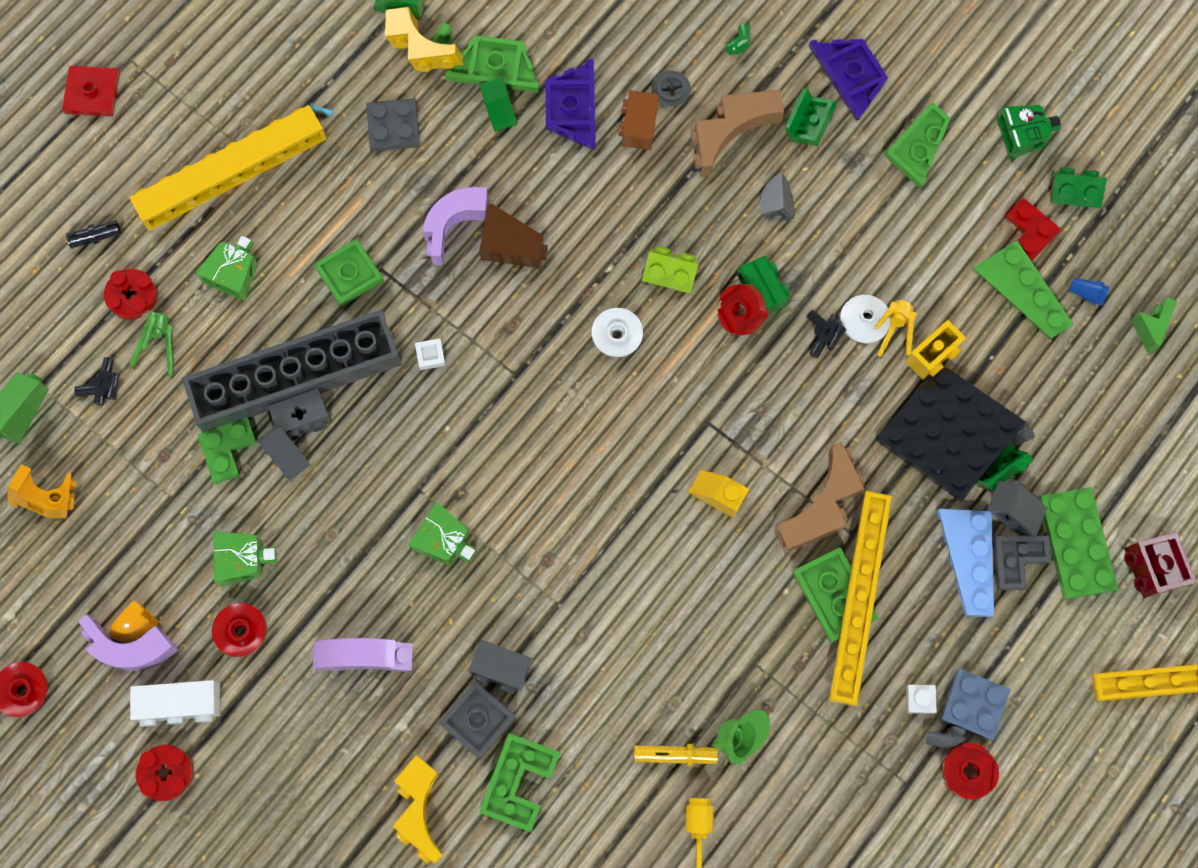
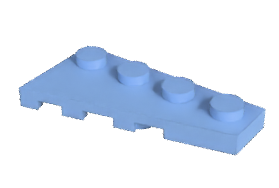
[937,509,994,617]

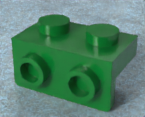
[785,88,837,146]
[1050,167,1107,208]
[976,442,1033,491]

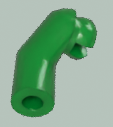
[725,24,750,55]

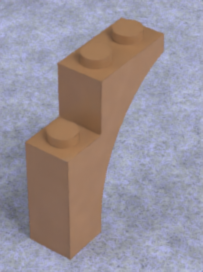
[691,90,784,177]
[774,442,865,554]

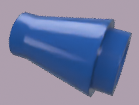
[1069,277,1110,306]

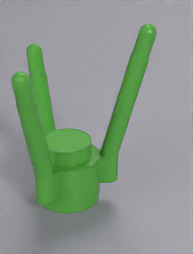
[130,312,173,377]

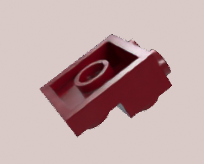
[1124,532,1197,598]

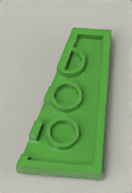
[973,240,1074,339]

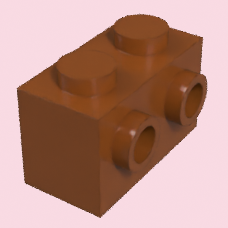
[618,90,659,150]

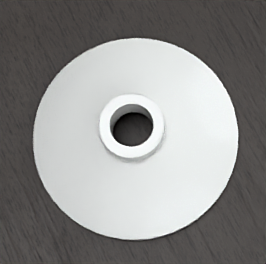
[840,295,891,344]
[592,308,643,357]

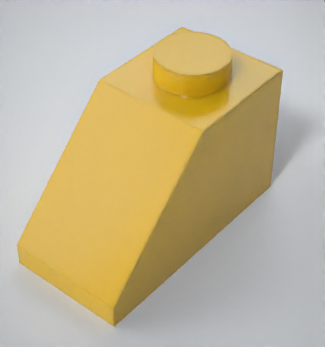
[688,470,749,518]

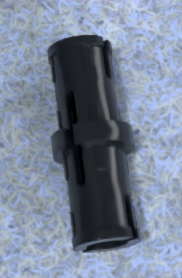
[66,220,121,249]

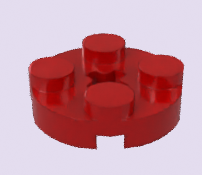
[104,269,158,320]
[718,284,768,335]
[942,743,999,800]
[136,745,194,802]

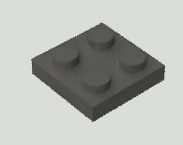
[366,98,420,152]
[439,681,516,760]

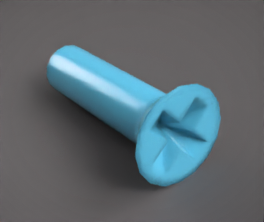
[310,103,333,116]

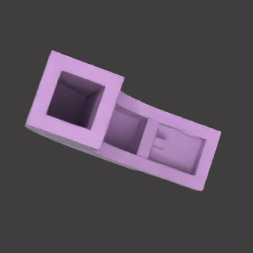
[423,187,488,265]
[78,614,178,671]
[313,638,413,672]

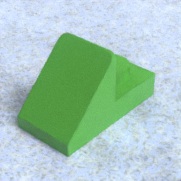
[1131,297,1177,354]

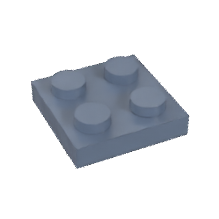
[940,669,1011,741]

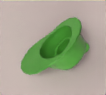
[713,709,770,765]

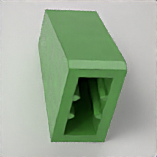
[0,372,49,444]

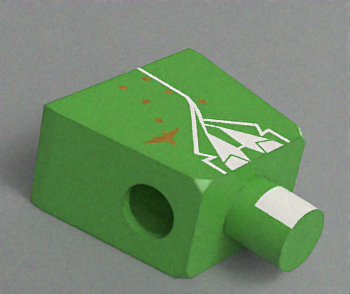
[196,236,258,301]
[408,502,477,565]
[213,532,277,587]

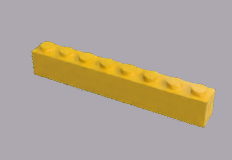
[129,105,327,231]

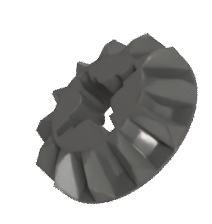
[652,71,691,108]

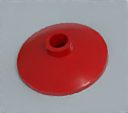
[212,603,267,657]
[0,662,48,717]

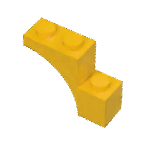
[385,7,463,72]
[393,755,444,864]

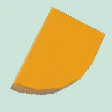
[109,601,160,643]

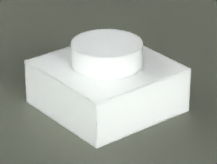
[415,339,445,370]
[906,685,937,714]

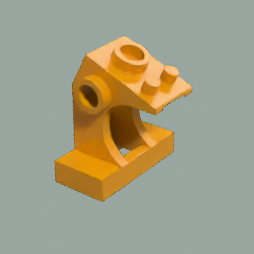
[8,464,76,518]

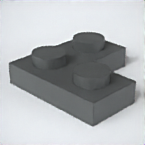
[993,536,1051,591]

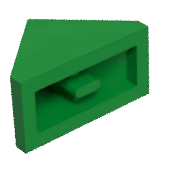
[480,77,518,132]

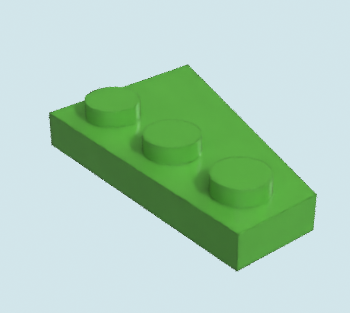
[884,102,951,188]

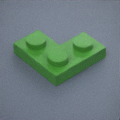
[198,417,257,485]

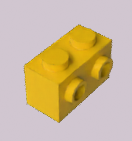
[905,320,966,380]

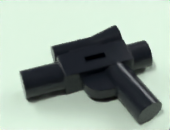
[806,309,847,358]
[74,357,119,406]

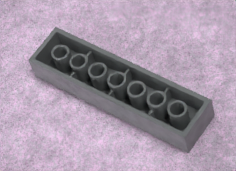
[182,309,402,432]

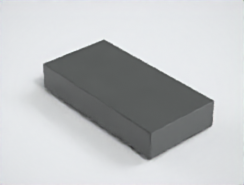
[257,424,310,481]

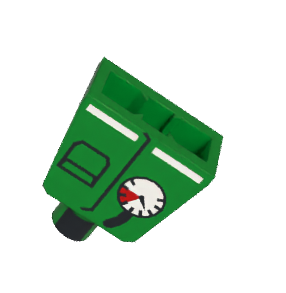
[996,105,1061,160]

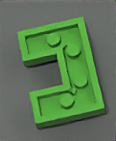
[479,733,560,832]

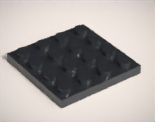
[876,364,1026,502]

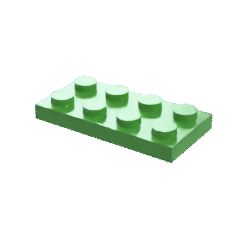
[1039,487,1118,600]

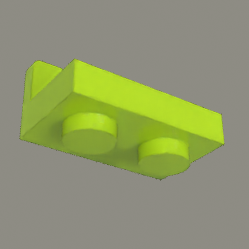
[642,246,700,294]

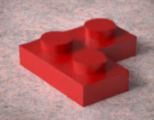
[1005,198,1062,262]

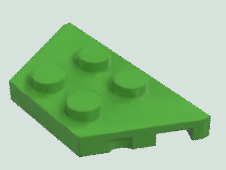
[445,35,539,93]

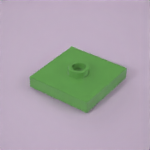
[313,238,384,307]

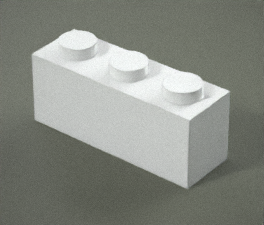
[130,680,220,727]

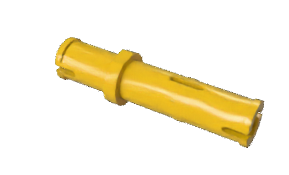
[634,744,718,766]

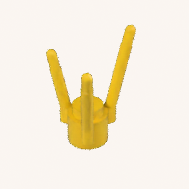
[874,300,917,357]

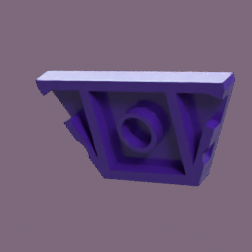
[809,39,888,121]
[545,59,596,149]

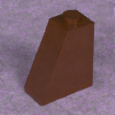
[479,204,548,268]

